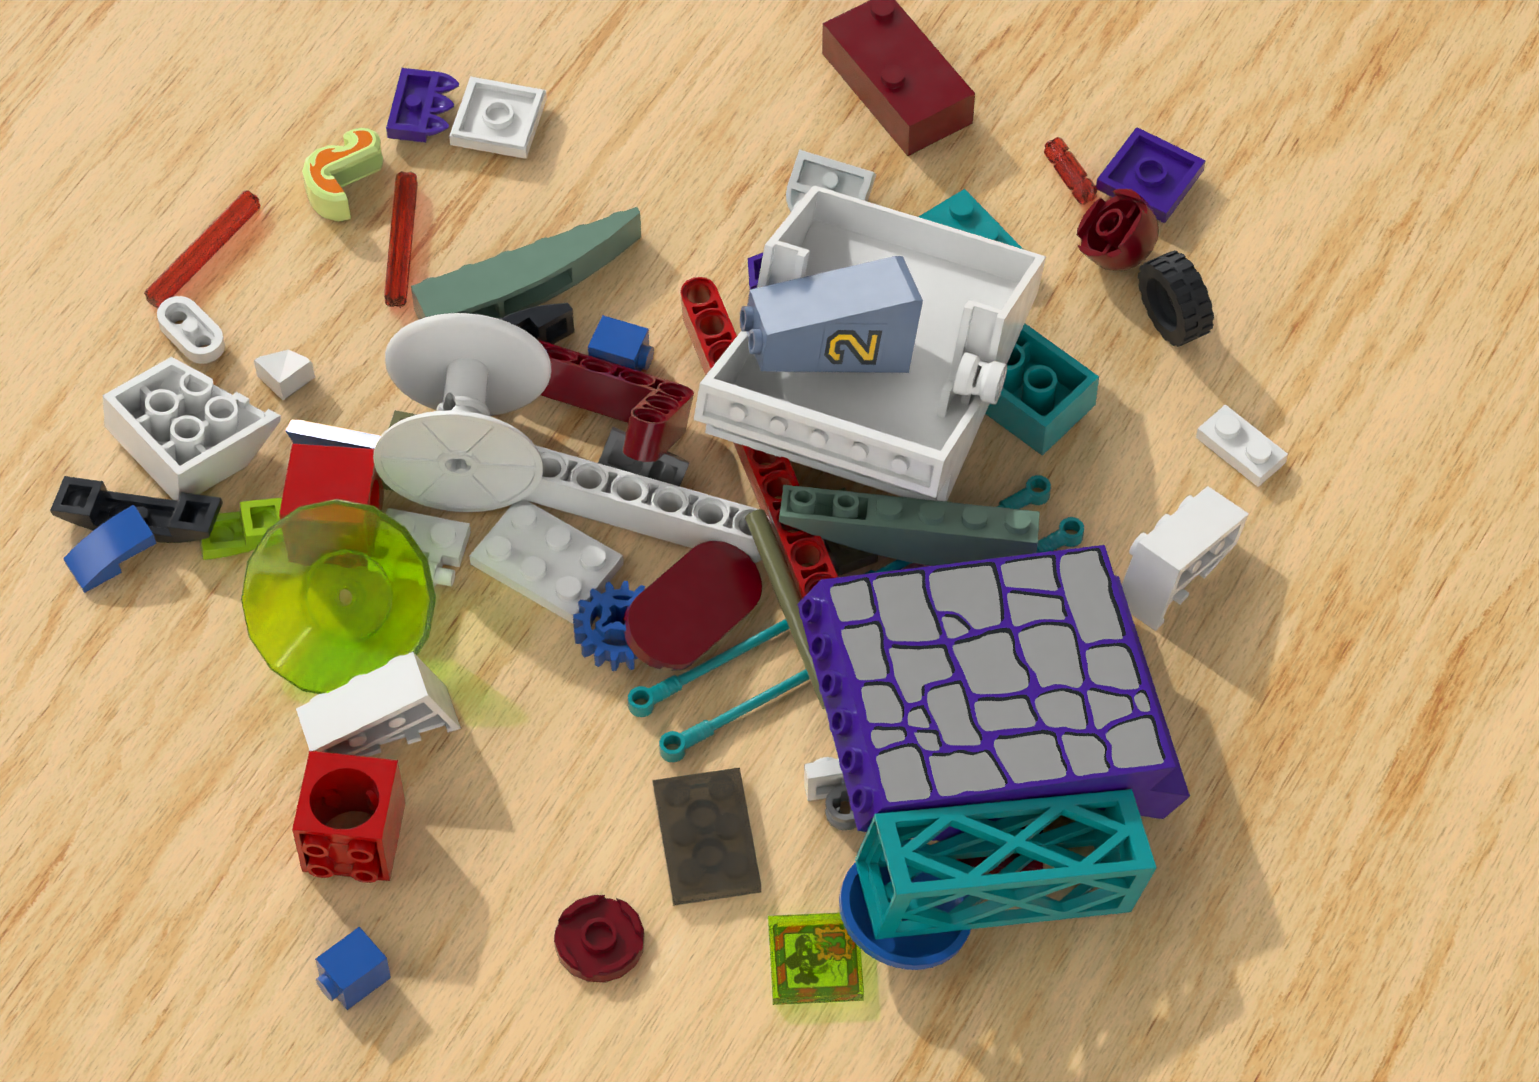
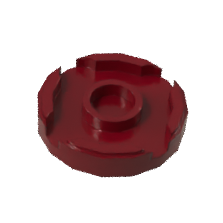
[554,895,644,982]

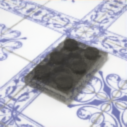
[652,767,761,906]

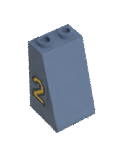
[740,256,923,373]

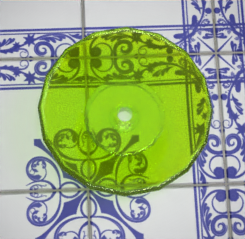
[241,499,436,694]

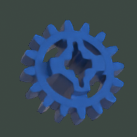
[573,581,645,671]

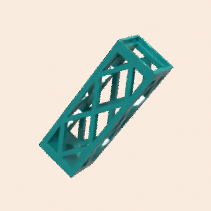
[855,789,1157,939]

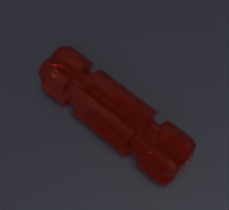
[1044,137,1098,205]

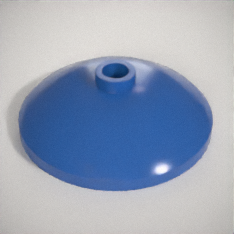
[839,863,971,970]

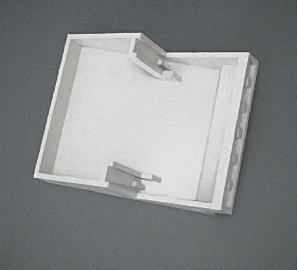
[694,185,1046,502]

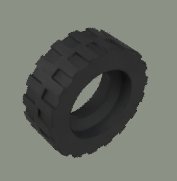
[1138,250,1214,347]

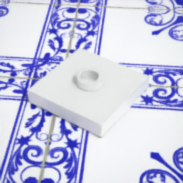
[449,76,547,159]

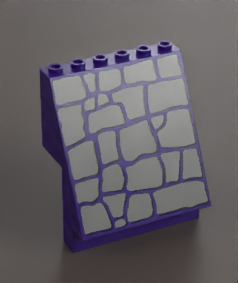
[798,545,1190,842]

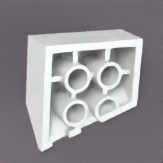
[103,357,281,501]

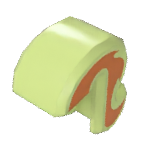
[302,128,383,222]

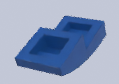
[63,505,157,593]

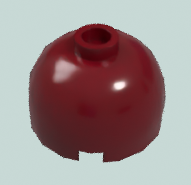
[1077,189,1159,271]

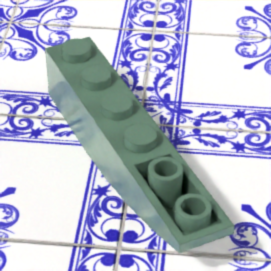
[411,207,641,319]
[779,485,1040,566]

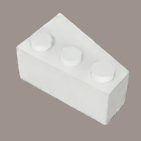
[1122,486,1249,631]

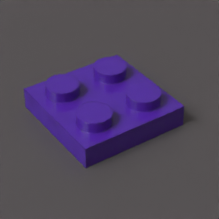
[1096,127,1206,223]

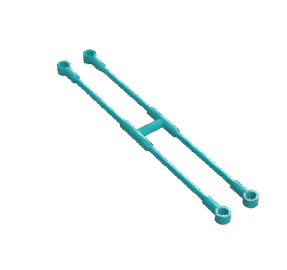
[628,475,1084,763]

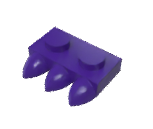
[386,68,459,143]

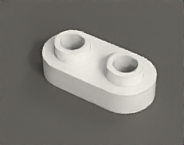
[157,296,225,364]

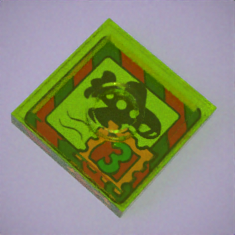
[768,913,864,1005]

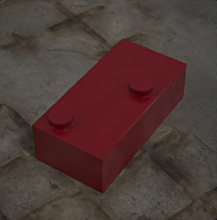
[822,0,975,156]

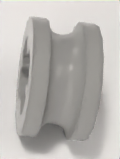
[825,785,857,831]

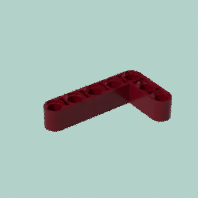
[538,340,694,462]

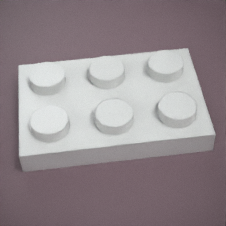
[469,499,623,624]

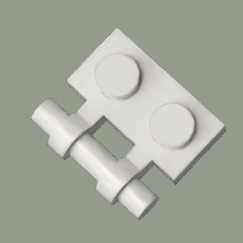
[368,508,471,587]

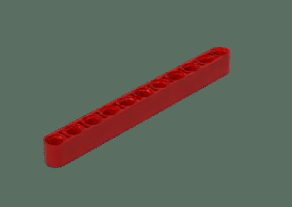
[680,277,838,600]

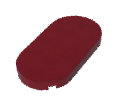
[624,541,762,671]

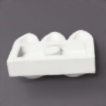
[786,150,876,212]

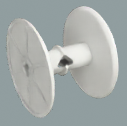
[373,313,552,512]

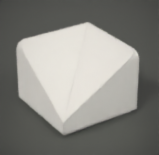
[254,350,315,400]

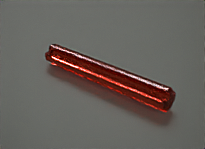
[384,171,418,308]
[144,190,261,309]

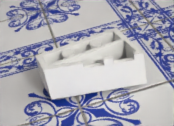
[296,652,461,757]

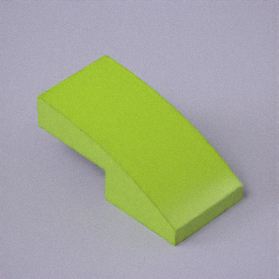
[200,497,284,560]

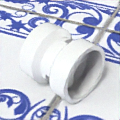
[953,352,1007,405]

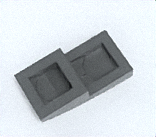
[598,427,689,486]

